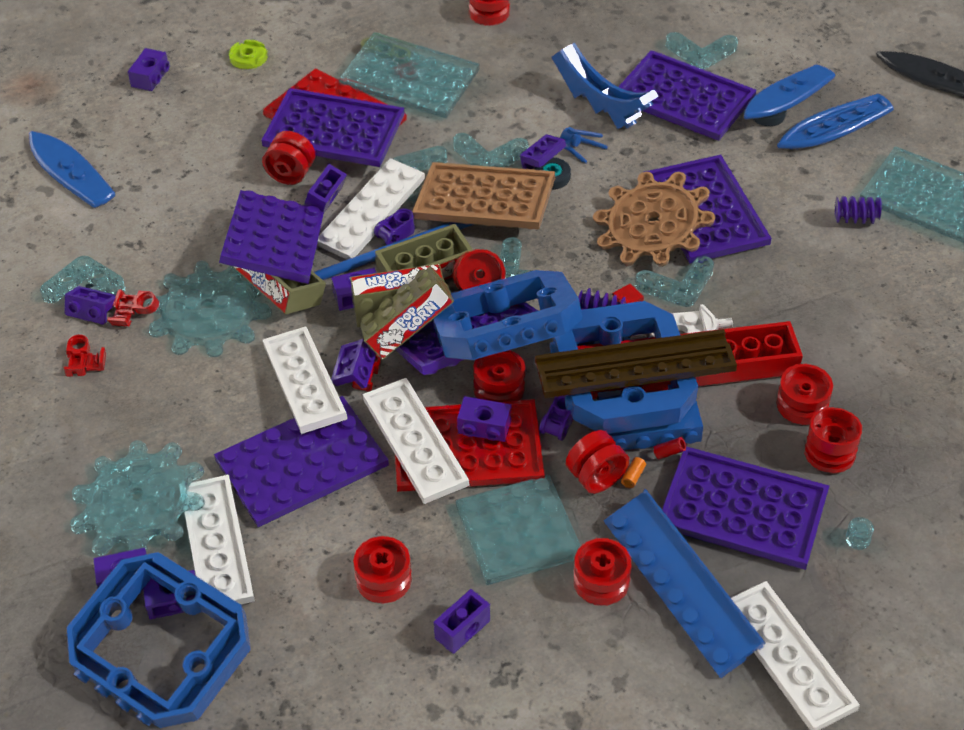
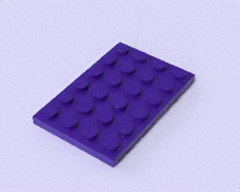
[618,50,756,141]
[261,88,405,167]
[645,155,772,264]
[219,190,324,284]
[396,302,538,375]
[214,396,389,528]
[662,446,829,570]

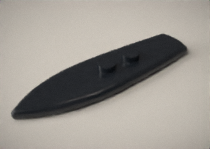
[876,51,964,97]

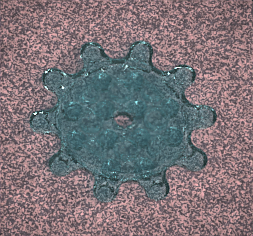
[145,261,272,357]
[71,440,205,556]

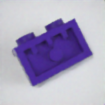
[520,134,566,170]
[64,286,116,324]
[331,339,376,389]

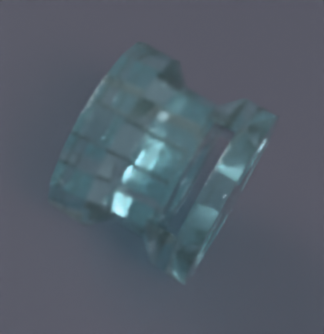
[845,517,874,550]

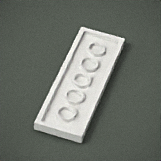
[317,158,425,260]
[263,327,347,434]
[363,378,469,504]
[180,475,255,613]
[731,581,860,730]

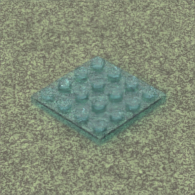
[456,475,581,585]

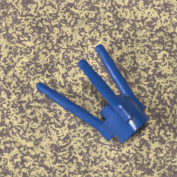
[560,127,608,163]

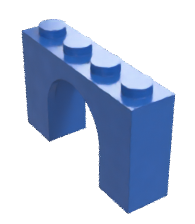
[597,385,703,450]

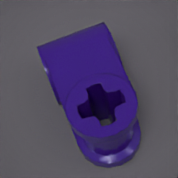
[374,208,415,245]
[539,395,573,441]

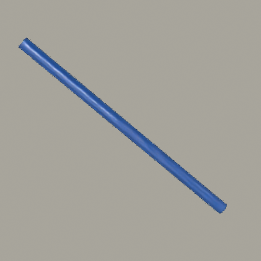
[314,222,475,280]

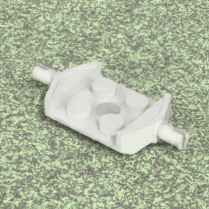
[631,304,733,338]

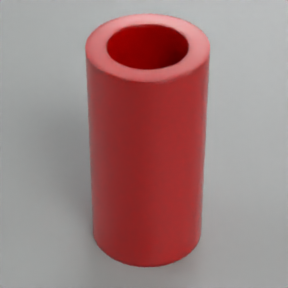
[653,437,686,460]

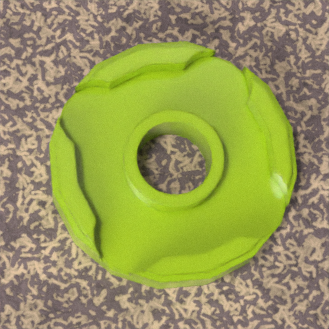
[229,40,268,69]

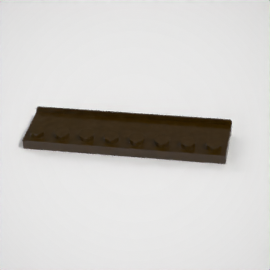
[535,329,737,398]

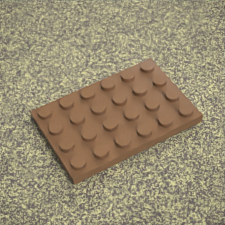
[412,162,555,229]

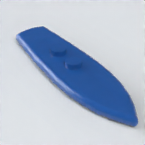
[744,64,835,119]
[777,94,894,149]
[29,131,115,208]

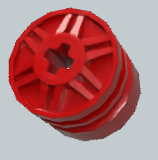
[804,407,862,473]

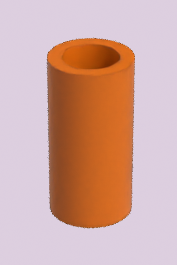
[621,457,646,489]

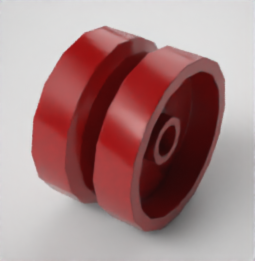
[469,0,510,26]
[262,131,315,185]
[452,249,506,291]
[473,350,525,402]
[776,364,834,425]
[566,430,630,494]
[353,536,412,604]
[573,538,631,606]

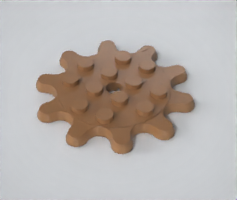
[593,172,715,267]

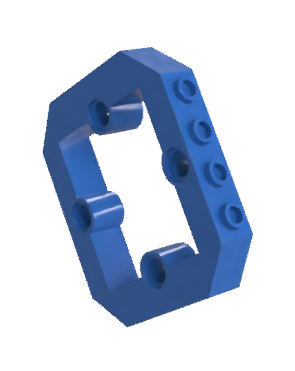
[432,270,583,360]
[550,301,698,434]
[67,552,251,728]

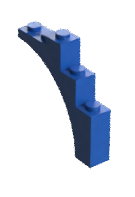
[551,42,658,129]

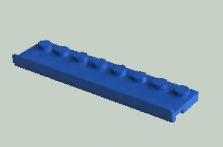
[603,489,765,678]

